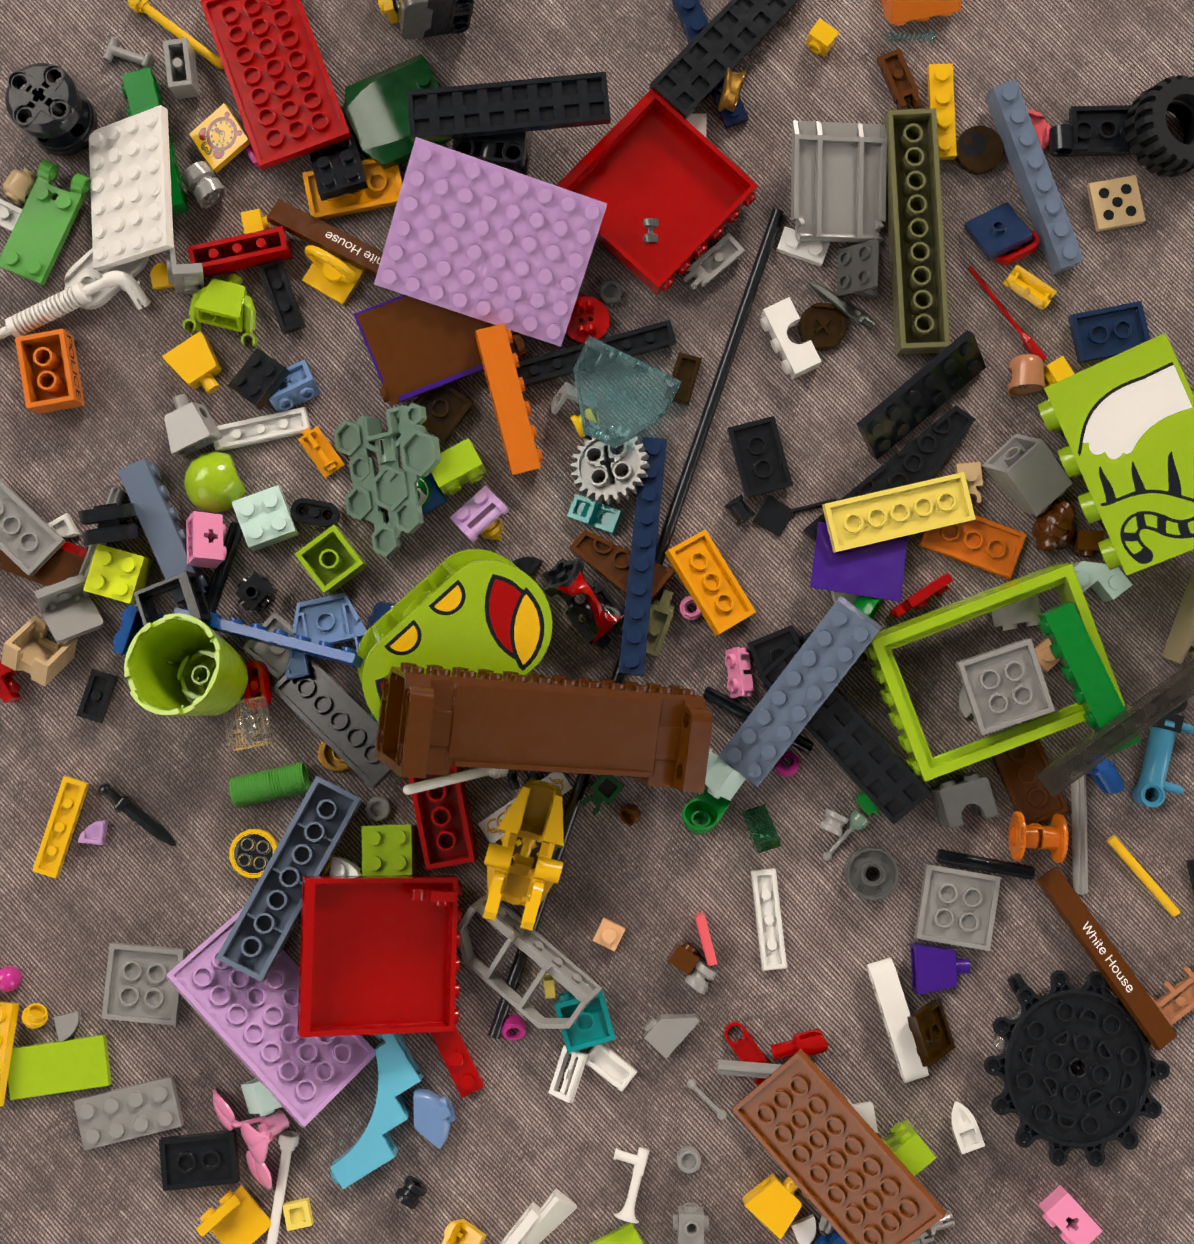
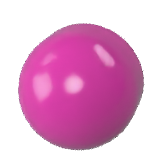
[775,752,799,777]
[0,966,22,992]
[501,1015,526,1041]

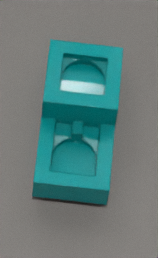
[567,494,624,535]

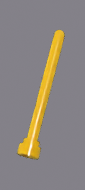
[128,0,224,69]

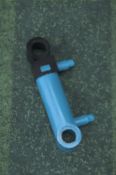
[1132,689,1194,807]

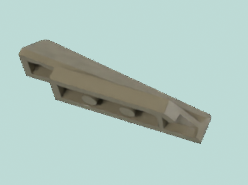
[1162,567,1194,664]

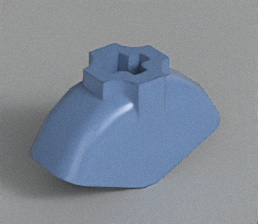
[413,1088,456,1149]

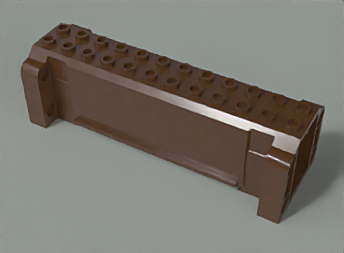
[375,662,713,793]

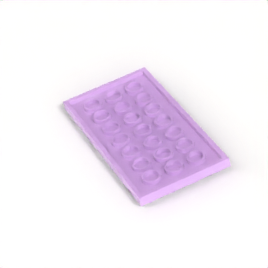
[165,907,376,1128]

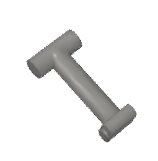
[102,36,155,69]

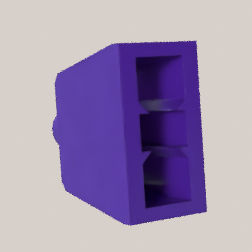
[910,942,970,994]

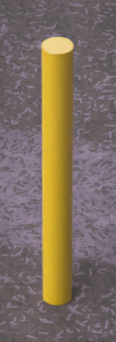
[1107,835,1180,917]

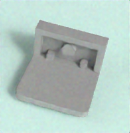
[165,237,204,295]
[34,574,104,643]

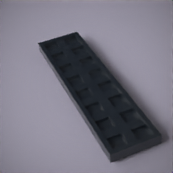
[649,0,800,119]
[407,72,611,143]
[758,642,932,825]

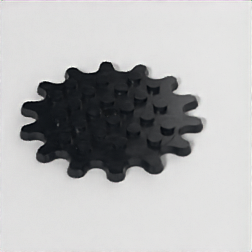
[983,970,1170,1167]

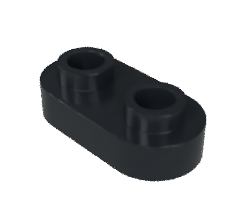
[291,498,340,528]

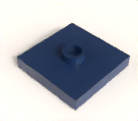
[964,202,1033,261]

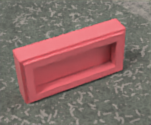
[694,912,718,966]

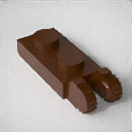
[876,48,923,110]

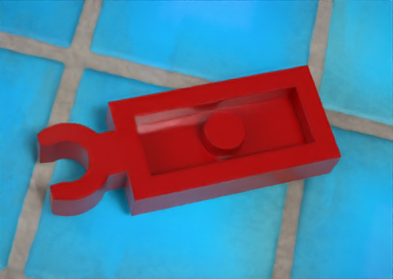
[889,572,953,619]

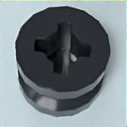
[395,1175,427,1209]

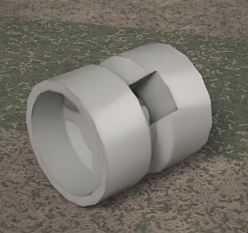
[181,161,227,209]

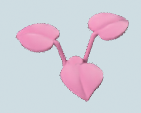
[213,1088,289,1190]

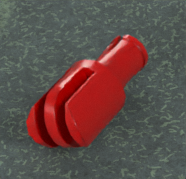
[770,1029,828,1061]

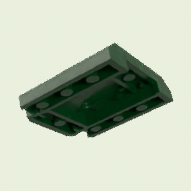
[344,54,453,170]

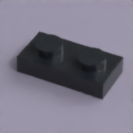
[76,669,118,723]

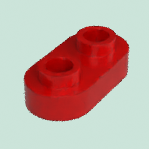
[993,229,1040,265]
[245,661,272,710]

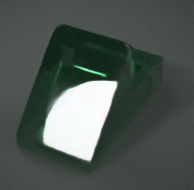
[742,804,781,854]

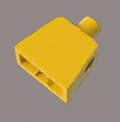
[162,331,222,394]
[742,1173,802,1239]

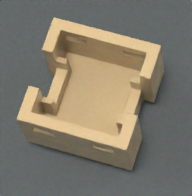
[2,615,77,687]

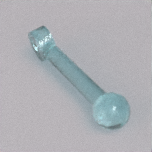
[886,31,936,42]

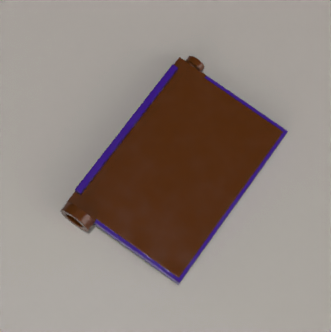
[353,295,526,406]

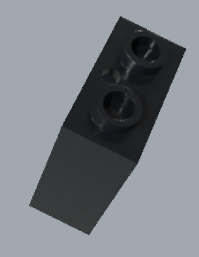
[134,571,212,628]

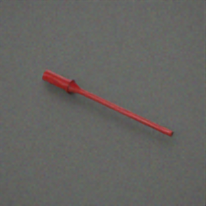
[967,266,1047,361]

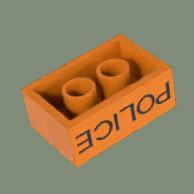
[15,329,85,415]

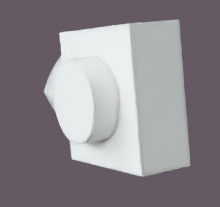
[951,1101,985,1154]

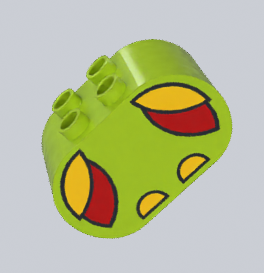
[357,549,552,722]

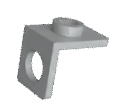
[551,382,594,415]

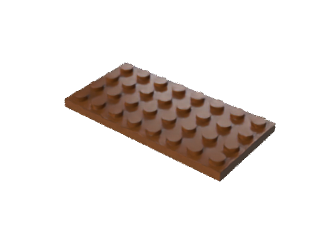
[731,1049,946,1244]

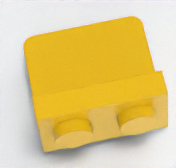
[196,1185,271,1244]

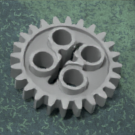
[570,427,650,505]

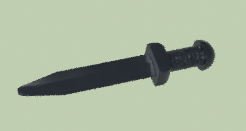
[98,783,176,846]

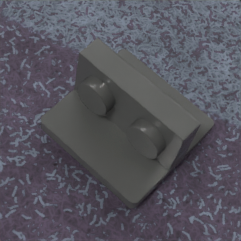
[837,239,879,299]

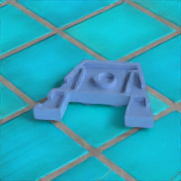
[285,593,367,680]

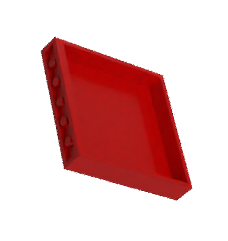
[556,89,758,295]
[297,875,462,1037]

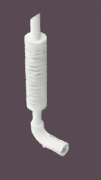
[0,270,151,340]

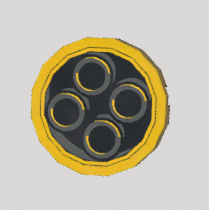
[229,829,278,878]

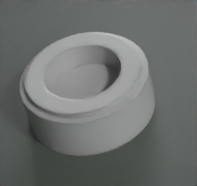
[366,796,392,821]
[676,1146,701,1174]

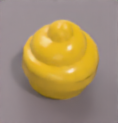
[480,519,503,541]
[21,1003,48,1029]

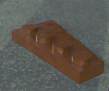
[569,530,676,601]

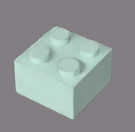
[232,485,299,552]

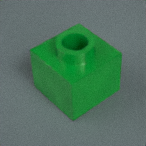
[852,791,881,816]

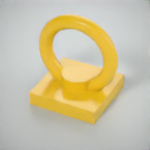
[302,245,366,307]

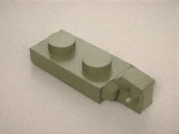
[646,589,675,658]

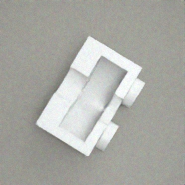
[992,594,1041,631]

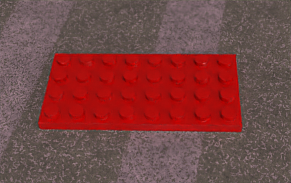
[200,0,351,171]

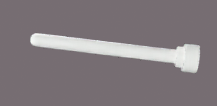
[403,768,509,795]
[266,1130,300,1244]

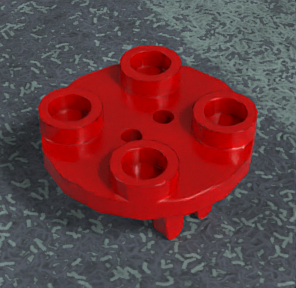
[566,296,610,344]

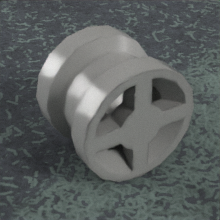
[818,808,849,837]

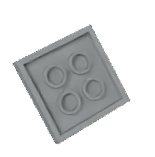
[956,638,1055,735]
[914,863,1001,951]
[101,942,186,1026]

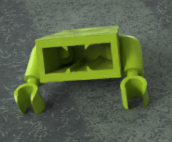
[183,274,258,347]

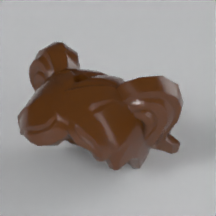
[1032,500,1077,552]

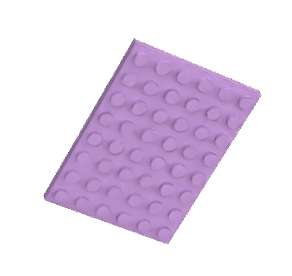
[374,137,607,347]

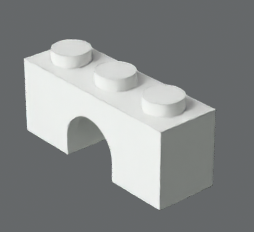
[760,297,822,380]

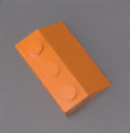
[881,0,961,26]

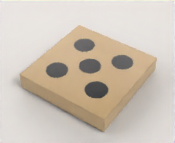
[1086,175,1146,232]

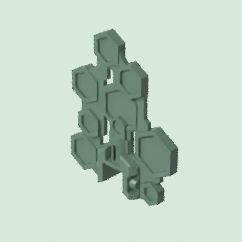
[334,403,441,557]

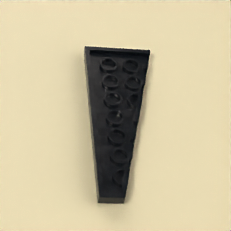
[803,405,976,542]

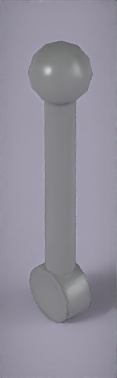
[687,1079,727,1120]

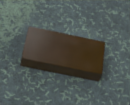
[666,352,702,406]

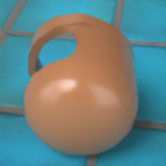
[1007,354,1045,397]

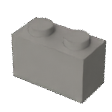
[163,38,200,99]

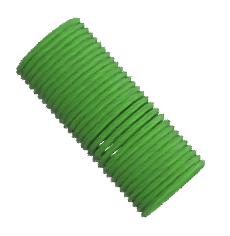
[229,762,310,808]

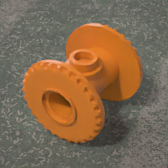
[1008,811,1069,863]

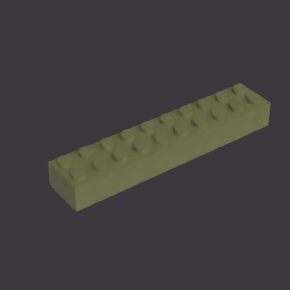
[882,108,950,356]

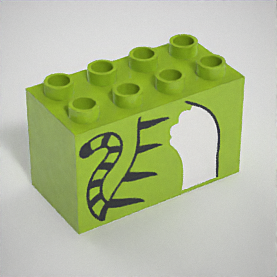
[1038,333,1194,576]

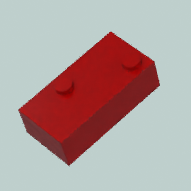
[408,765,479,870]

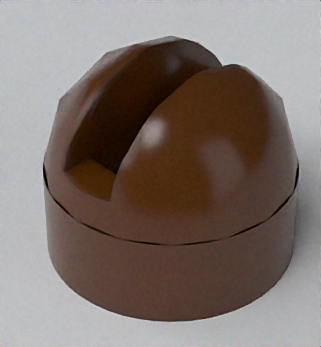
[620,804,641,826]

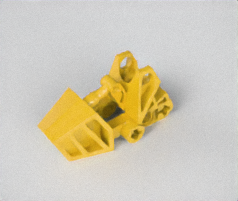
[482,778,564,931]

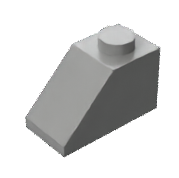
[643,1013,700,1059]

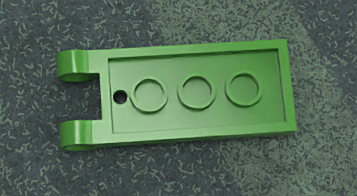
[0,160,91,286]

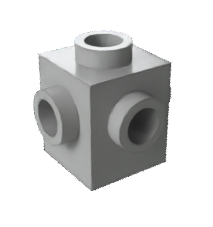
[673,1203,709,1244]

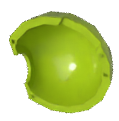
[184,451,246,513]

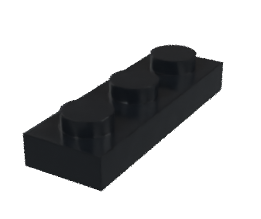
[258,258,306,335]

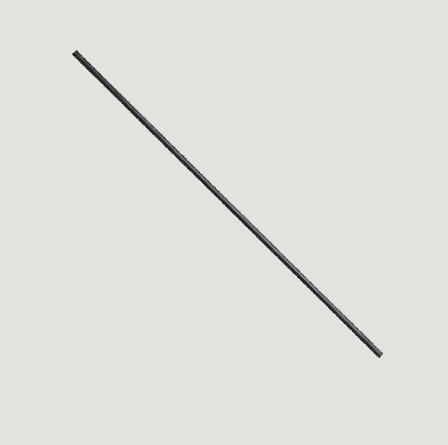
[488,208,784,1039]

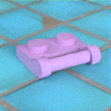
[449,485,510,543]

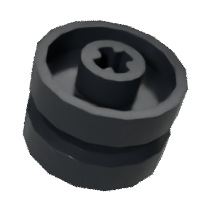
[78,503,140,546]

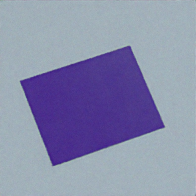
[810,522,908,602]

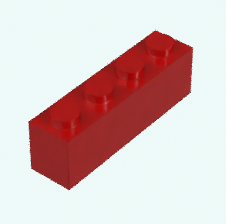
[187,226,293,278]

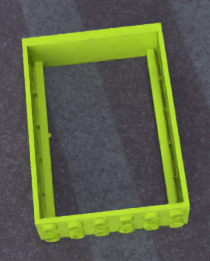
[864,563,1125,782]

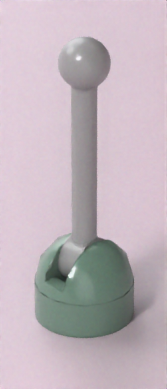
[822,809,870,861]

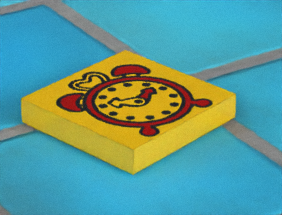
[189,103,251,173]

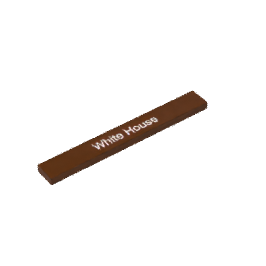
[267,199,383,277]
[1036,866,1177,1050]

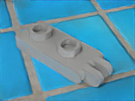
[683,233,745,290]

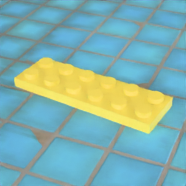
[822,472,976,553]

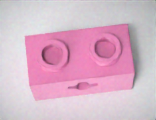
[186,511,227,569]
[1039,1185,1103,1244]

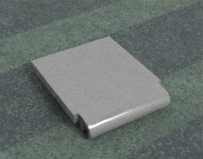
[791,120,887,243]

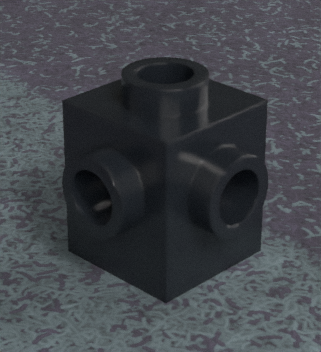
[235,572,278,612]

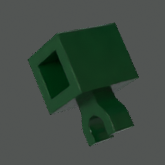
[581,775,625,816]

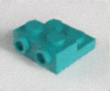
[554,986,616,1053]

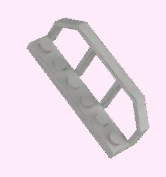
[457,893,603,1029]

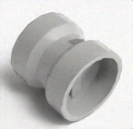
[684,960,718,995]

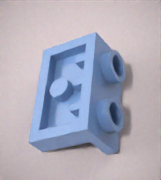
[269,359,321,413]

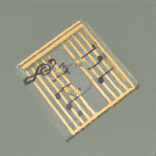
[223,695,274,752]

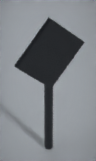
[753,495,837,537]

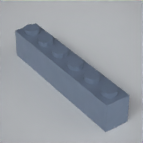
[118,459,209,605]

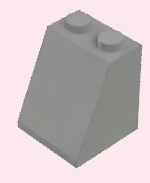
[981,434,1072,516]

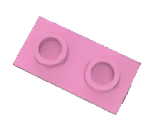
[725,647,754,698]

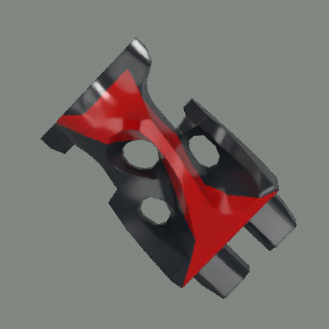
[542,558,625,649]

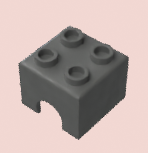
[930,772,999,829]

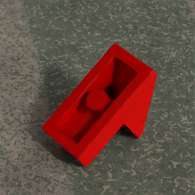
[0,660,23,703]

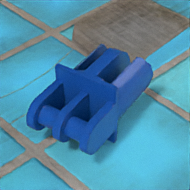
[1084,751,1124,794]

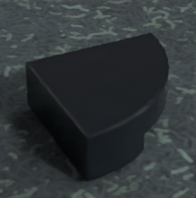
[512,557,543,577]

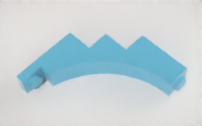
[330,1034,424,1189]

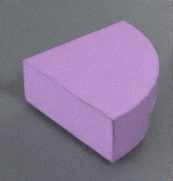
[78,820,108,845]

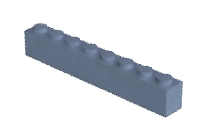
[985,79,1084,276]

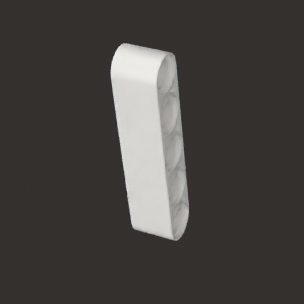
[866,957,929,1083]

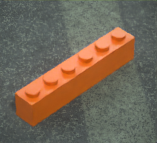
[474,323,543,475]

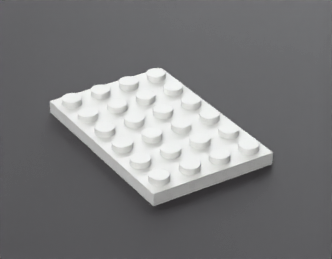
[89,105,174,271]

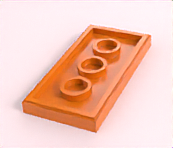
[918,515,1027,580]

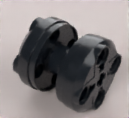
[5,63,98,156]

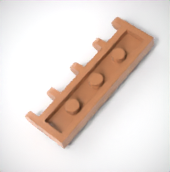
[1149,966,1194,1026]

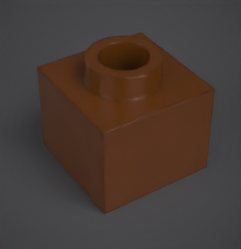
[1073,530,1104,557]
[667,941,700,975]

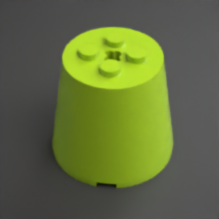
[124,613,248,716]

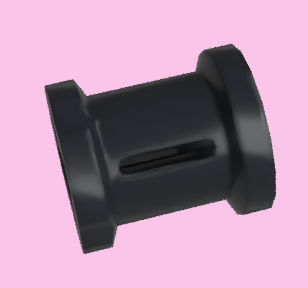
[724,494,755,526]

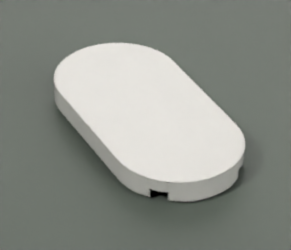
[64,247,149,310]

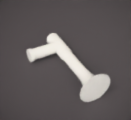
[613,1147,650,1223]

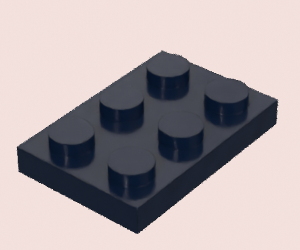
[1068,301,1150,364]

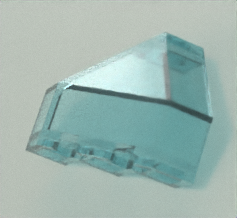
[573,336,682,449]

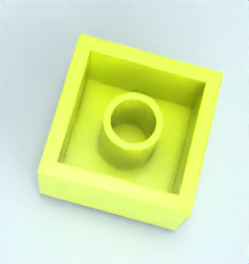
[83,544,153,605]

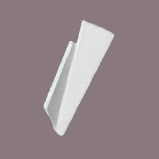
[500,1188,577,1244]

